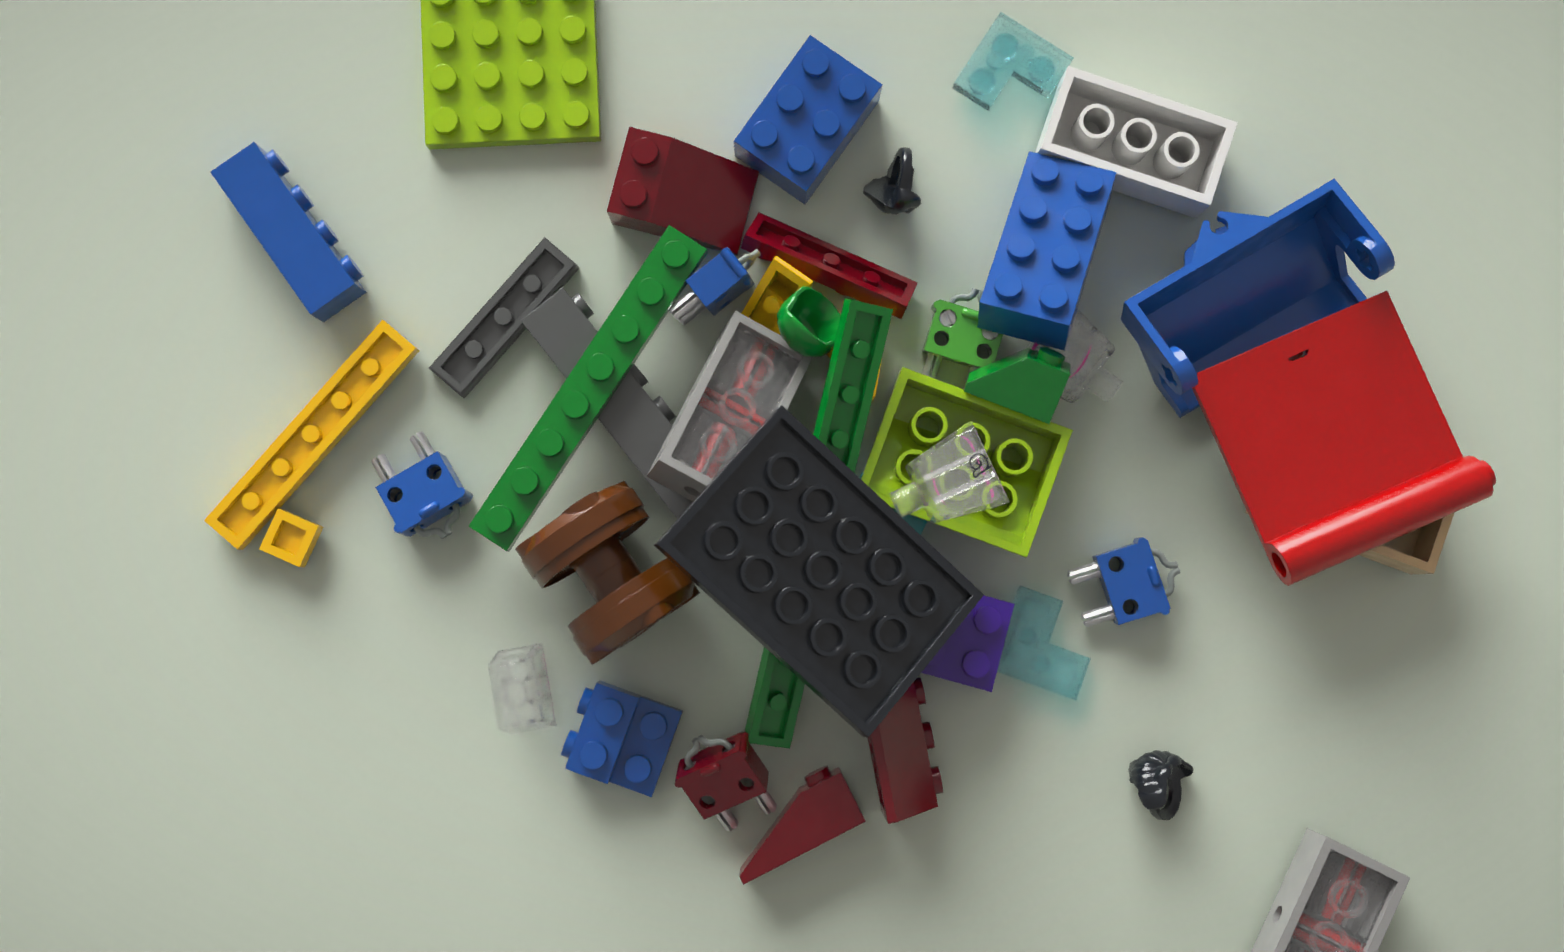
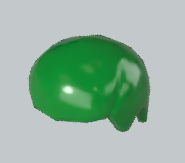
[777,286,841,357]

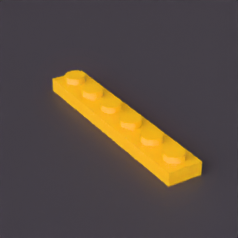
[204,320,420,550]

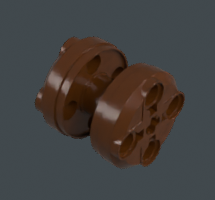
[515,481,700,665]

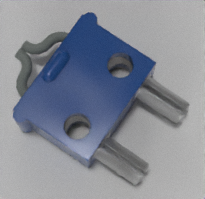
[669,247,761,325]
[372,432,473,539]
[1067,537,1180,627]

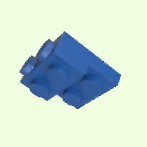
[561,681,683,797]

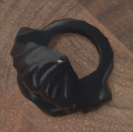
[863,147,921,215]
[1128,750,1194,820]

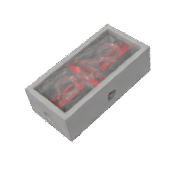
[646,310,812,501]
[1251,828,1410,952]

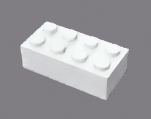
[1035,66,1238,218]

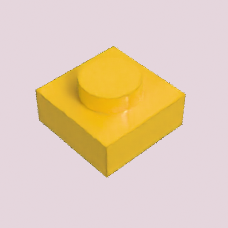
[259,508,323,568]

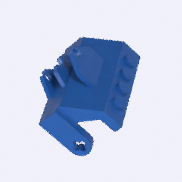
[1121,178,1395,418]

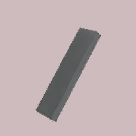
[429,237,579,399]

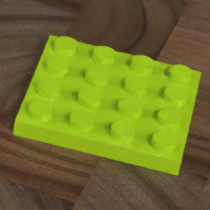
[420,0,601,150]

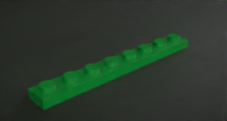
[469,225,707,552]

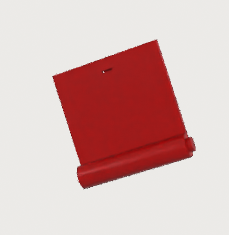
[1192,290,1496,586]

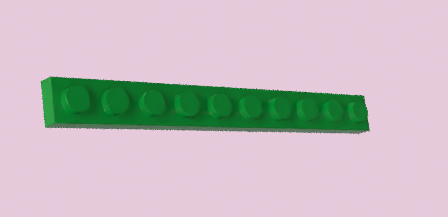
[744,298,893,749]

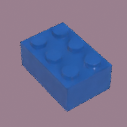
[734,35,883,205]

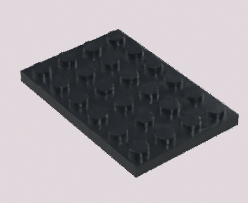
[654,405,984,737]

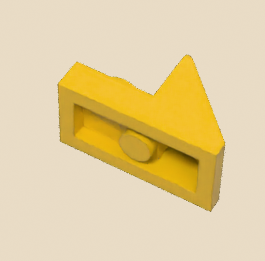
[741,256,813,335]

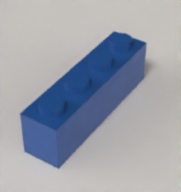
[210,142,367,322]

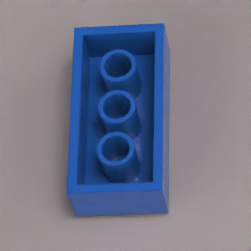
[977,151,1116,351]

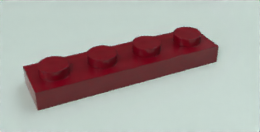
[740,212,918,319]

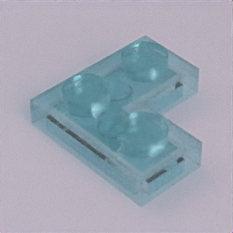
[952,12,1074,111]
[997,586,1091,700]

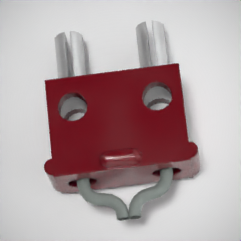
[675,732,777,831]

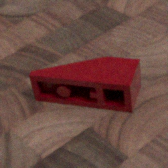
[739,765,866,885]

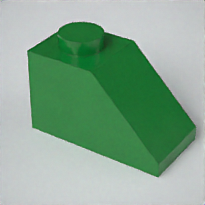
[964,347,1071,424]

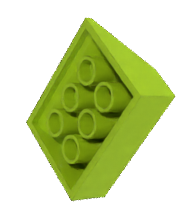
[861,367,1073,558]

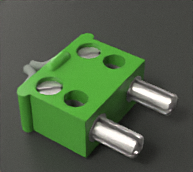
[922,288,1003,389]

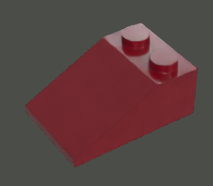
[607,127,759,256]

